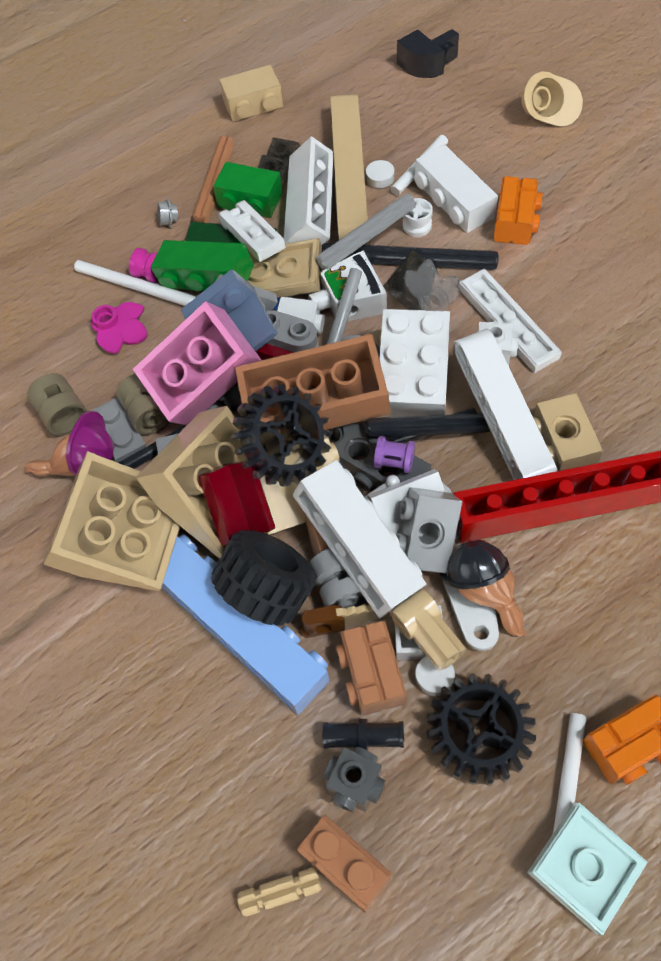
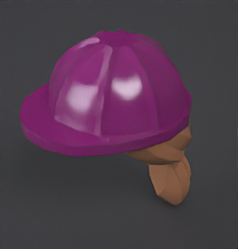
[25,411,115,477]

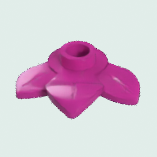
[91,302,148,354]

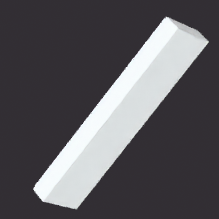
[459,268,562,373]

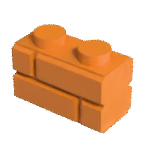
[493,176,543,245]
[583,694,661,785]

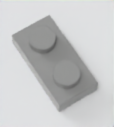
[91,397,147,463]

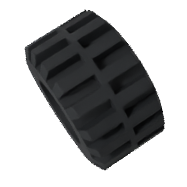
[211,530,317,626]

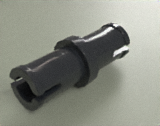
[322,718,404,751]

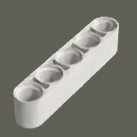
[454,329,557,480]

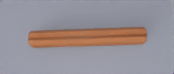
[192,135,234,223]

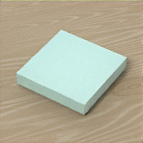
[527,802,648,935]

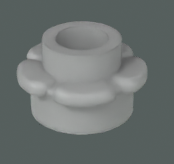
[157,199,178,228]

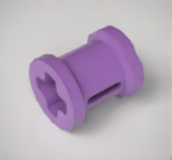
[374,436,416,473]

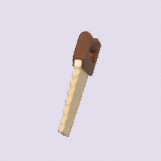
[300,604,391,638]

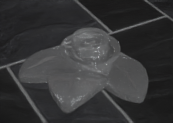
[405,259,460,311]

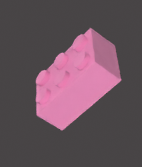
[133,301,262,425]

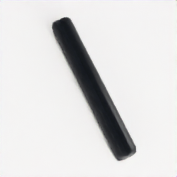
[364,413,490,438]

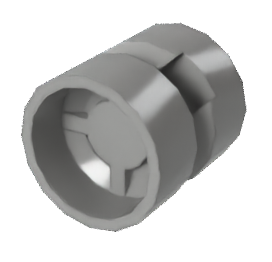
[309,548,367,609]

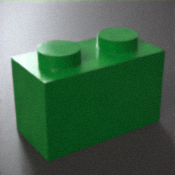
[213,162,283,218]

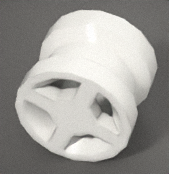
[403,198,432,237]

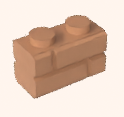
[336,621,407,715]
[297,815,392,913]

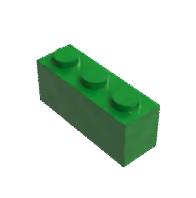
[150,240,254,291]

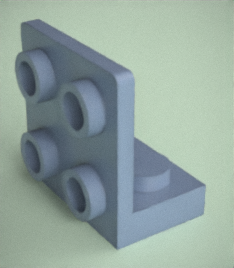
[181,269,277,351]

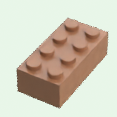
[235,334,391,445]

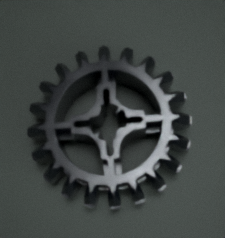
[231,384,333,487]
[426,673,536,786]

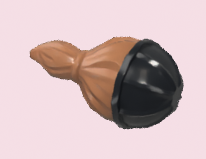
[439,539,526,637]

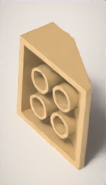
[136,406,247,559]
[43,451,180,591]

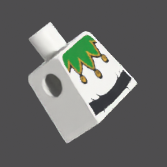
[308,251,387,322]

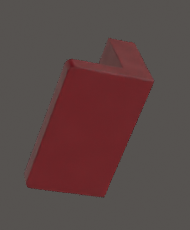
[198,461,275,545]

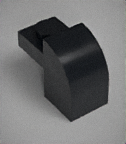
[397,29,459,78]

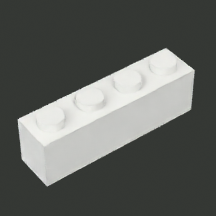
[284,136,333,245]
[293,460,427,619]

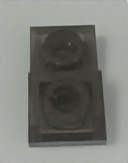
[258,137,300,186]

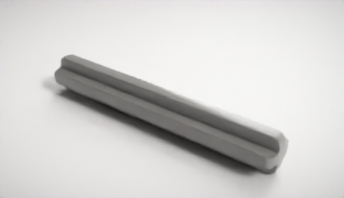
[316,193,416,270]

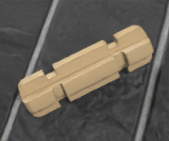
[237,868,321,917]

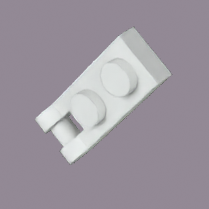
[218,200,286,262]

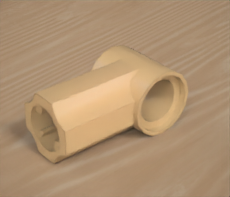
[390,589,466,672]

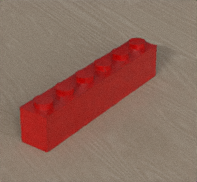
[453,450,661,543]

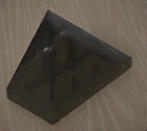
[383,250,436,310]

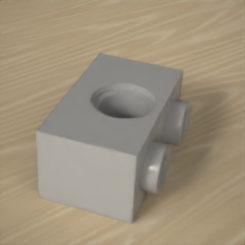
[396,487,462,573]

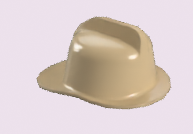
[519,71,583,127]

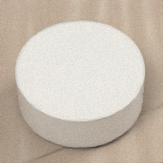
[366,160,394,188]
[415,656,455,696]

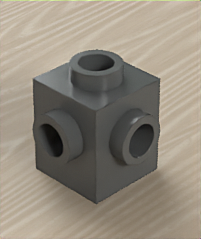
[323,747,386,813]

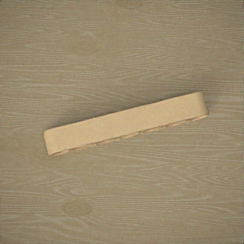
[330,94,369,245]

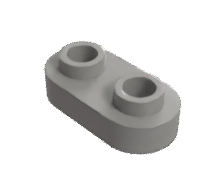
[266,310,318,353]

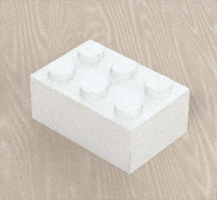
[379,309,450,417]

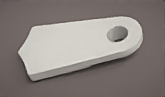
[443,582,499,651]

